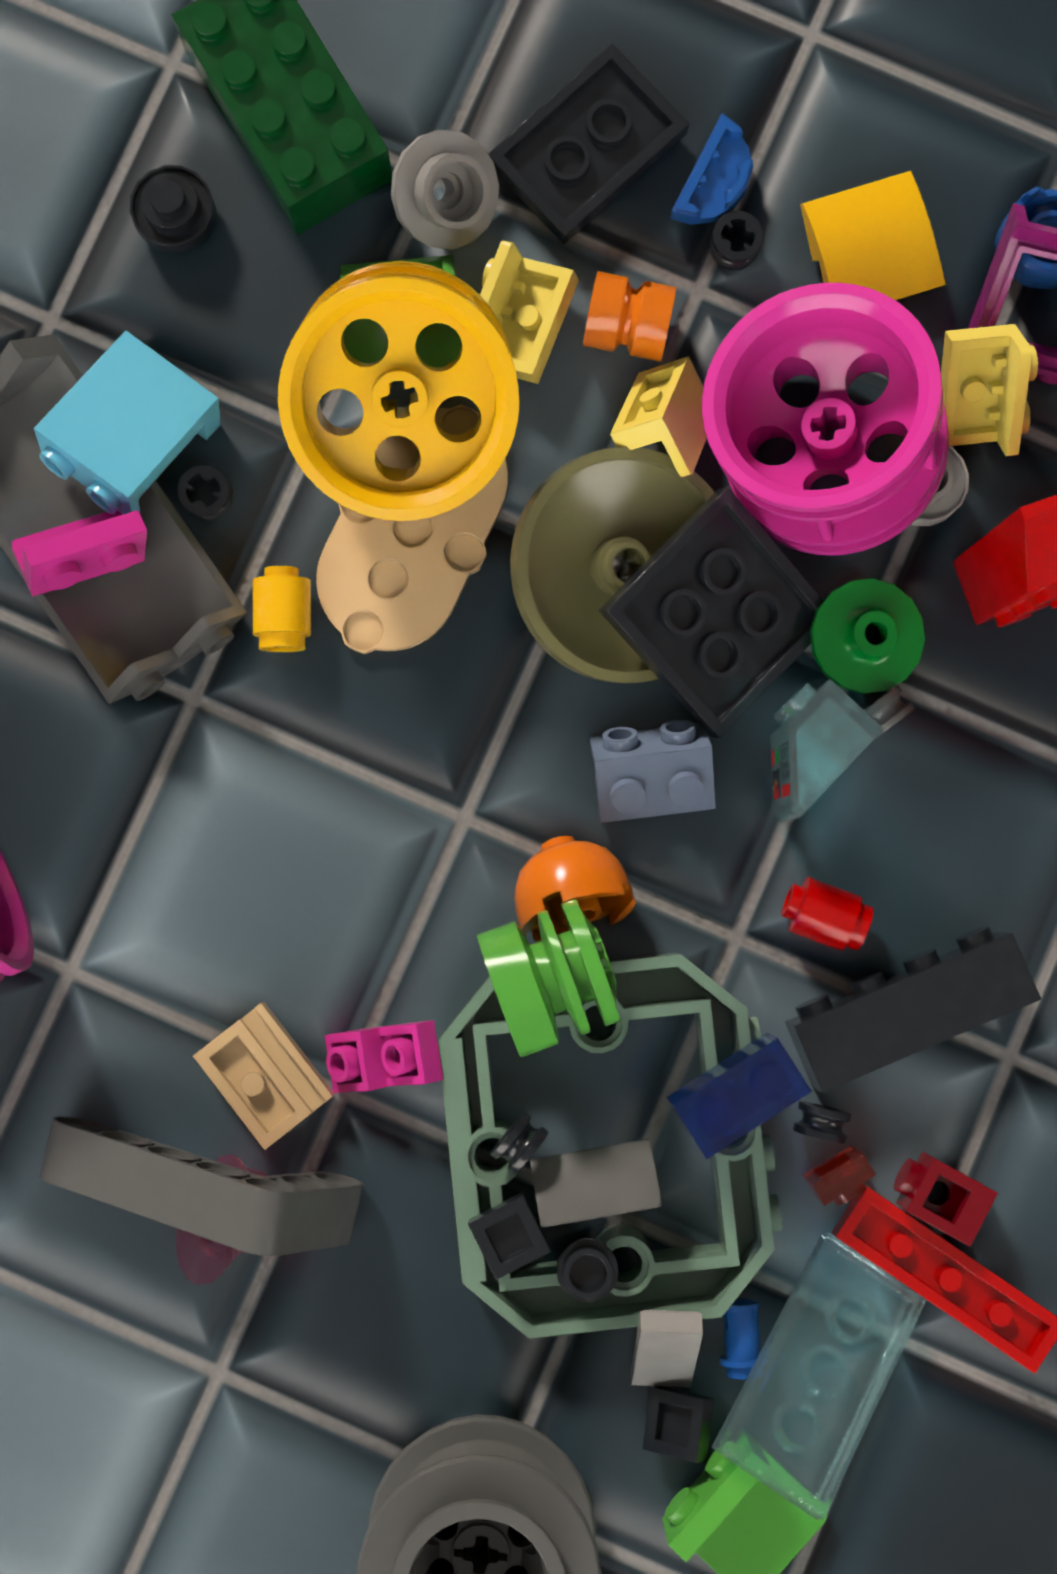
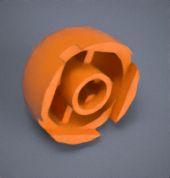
[514,836,636,942]

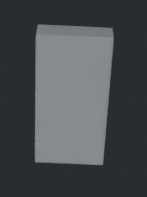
[631,1310,703,1387]

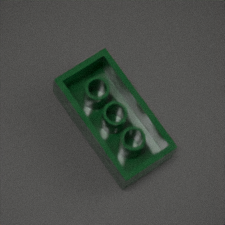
[171,0,392,236]

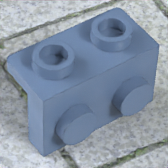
[590,720,716,823]

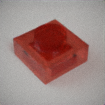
[802,1145,876,1206]

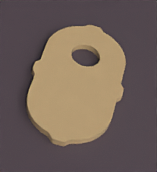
[316,404,508,655]

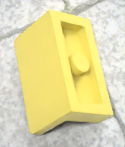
[610,356,707,477]

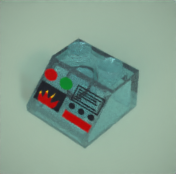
[770,679,883,824]

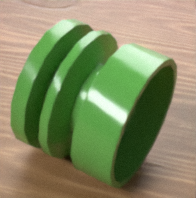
[477,899,620,1057]

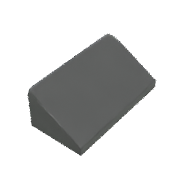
[530,1139,663,1227]

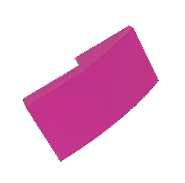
[324,1020,444,1093]

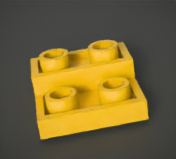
[800,171,946,300]

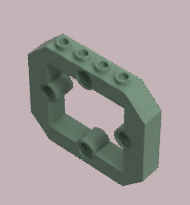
[438,953,782,1338]

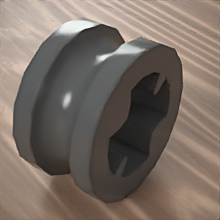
[855,685,915,739]

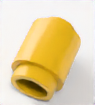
[252,566,311,652]

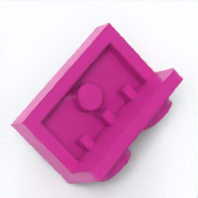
[12,510,147,597]

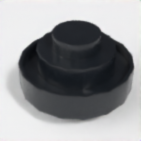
[130,165,216,254]

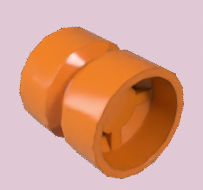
[583,271,677,362]

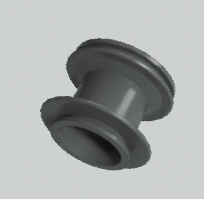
[357,1414,602,1574]

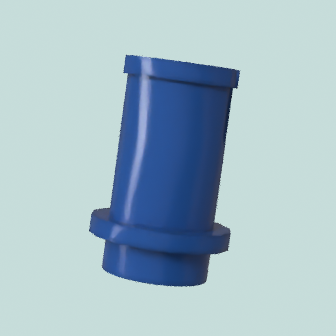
[720,1298,767,1380]

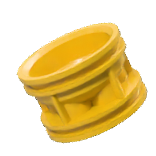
[278,261,519,521]

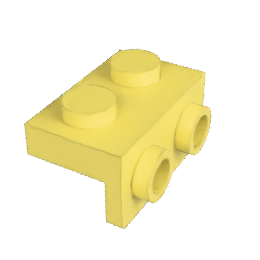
[480,240,579,384]
[941,324,1038,456]

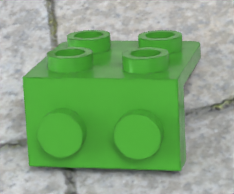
[662,1428,827,1574]

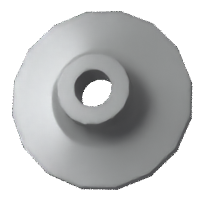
[391,130,499,250]

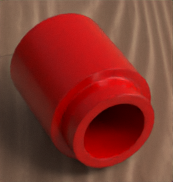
[781,877,874,951]

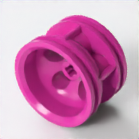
[702,283,949,556]

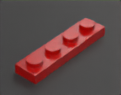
[831,1183,1057,1374]

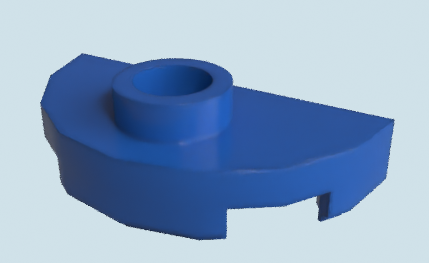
[670,113,753,225]

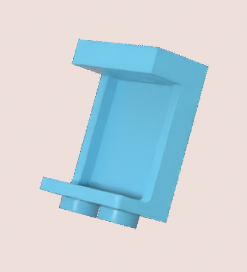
[34,330,221,514]

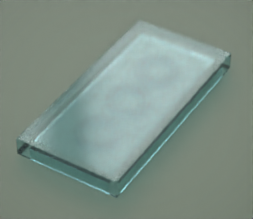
[711,1233,927,1519]

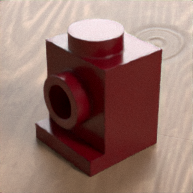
[894,1151,998,1247]

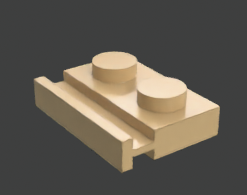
[193,1002,335,1150]

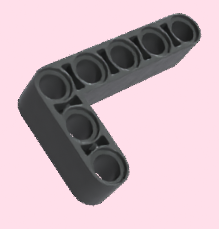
[39,1116,363,1256]

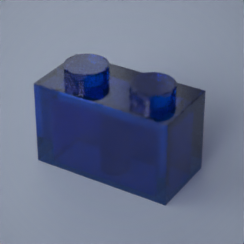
[666,1033,812,1159]

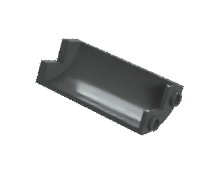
[0,334,247,704]

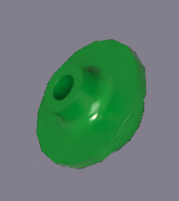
[810,578,925,694]

